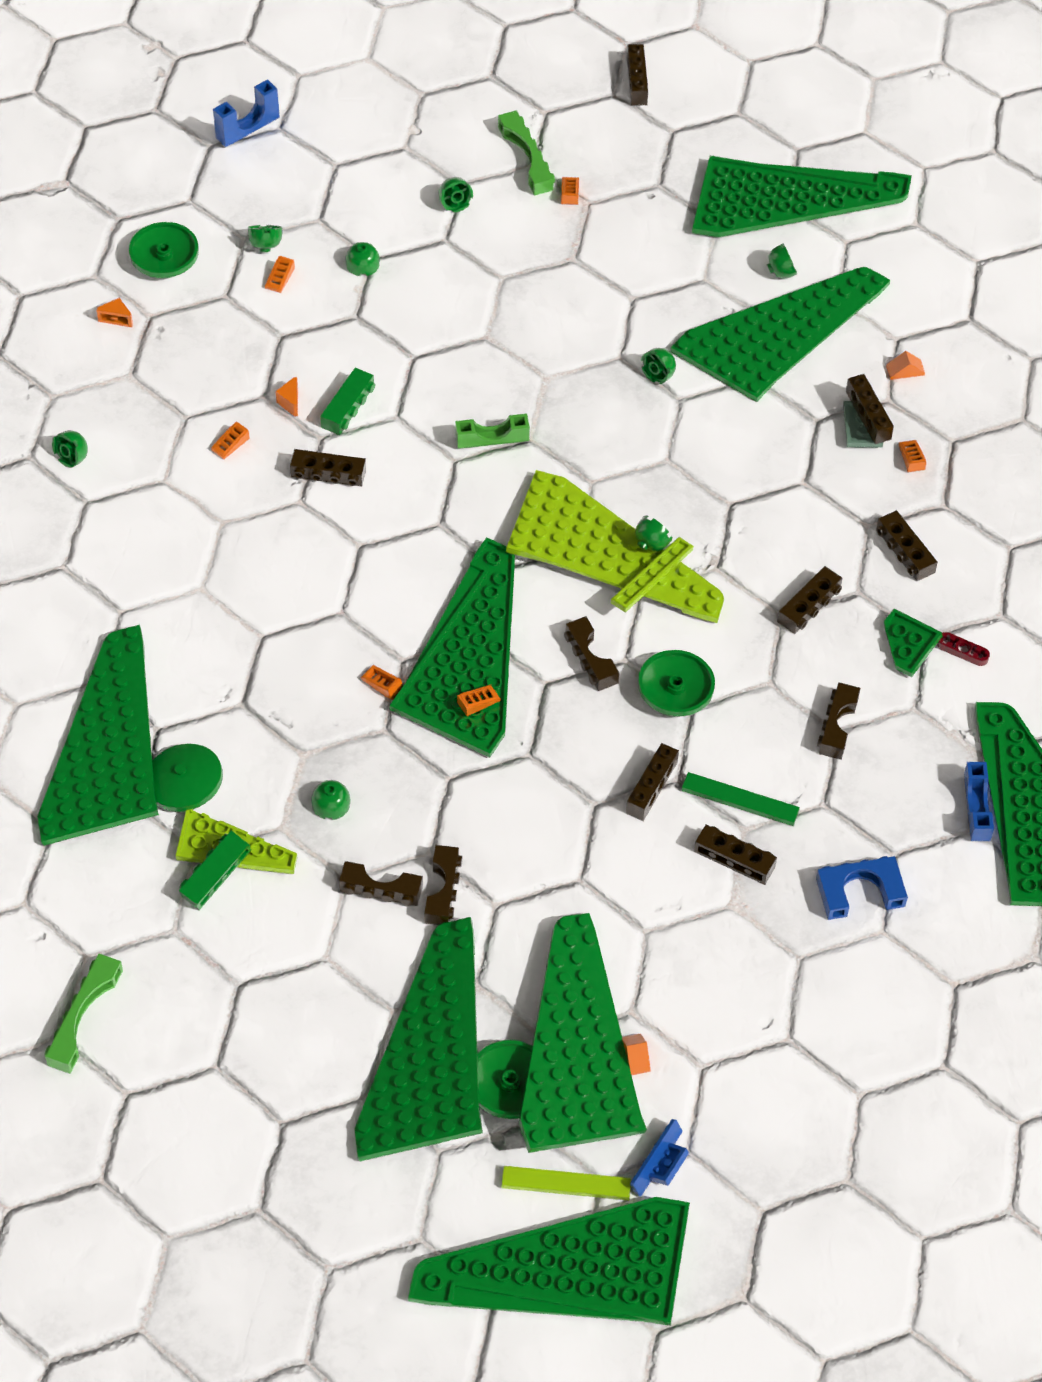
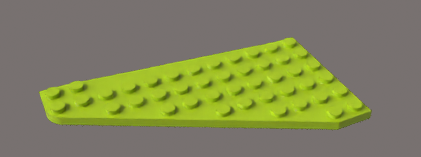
[506,470,724,623]

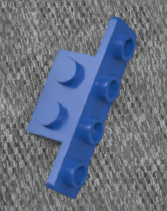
[630,1119,689,1197]

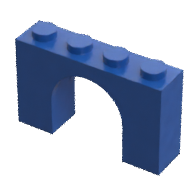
[213,79,280,147]
[816,856,908,920]

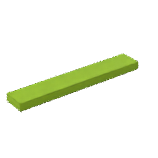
[611,537,694,613]
[502,1166,631,1201]

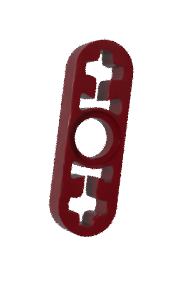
[937,632,990,666]

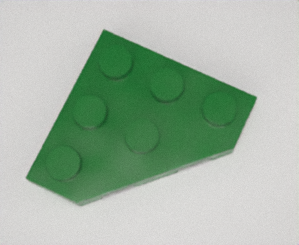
[884,608,942,677]

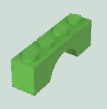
[455,413,530,449]

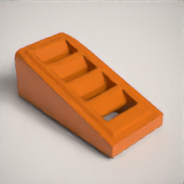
[561,177,579,205]
[265,256,295,293]
[211,421,250,459]
[898,440,927,472]
[361,665,403,700]
[457,685,500,716]

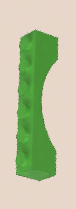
[498,110,555,196]
[44,954,123,1074]

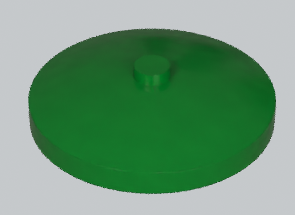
[129,222,199,278]
[638,650,715,717]
[152,743,223,812]
[478,1040,532,1119]

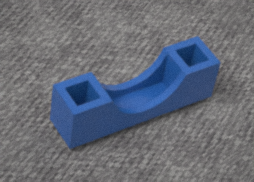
[964,762,994,841]

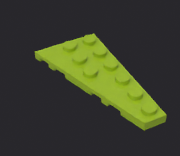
[176,809,298,874]

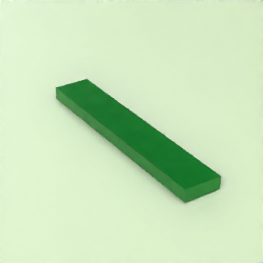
[682,772,800,826]

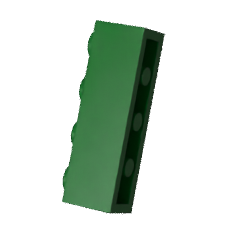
[320,367,376,435]
[179,830,251,911]

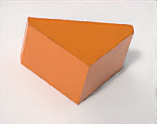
[96,298,133,328]
[886,351,925,380]
[276,377,298,416]
[622,1033,651,1075]

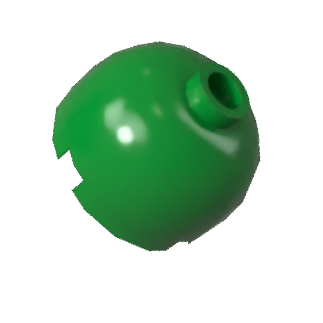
[438,177,473,212]
[248,225,283,252]
[345,242,380,276]
[766,243,798,279]
[641,348,676,384]
[52,430,88,468]
[635,515,673,551]
[311,780,350,820]

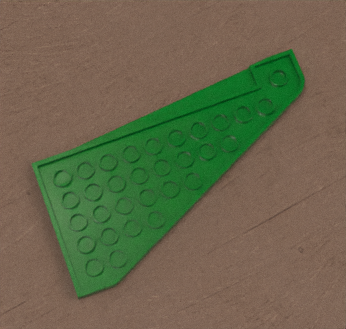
[692,155,912,237]
[670,267,891,402]
[389,537,515,758]
[37,624,159,846]
[975,702,1042,906]
[518,913,647,1153]
[354,917,483,1162]
[408,1197,690,1326]

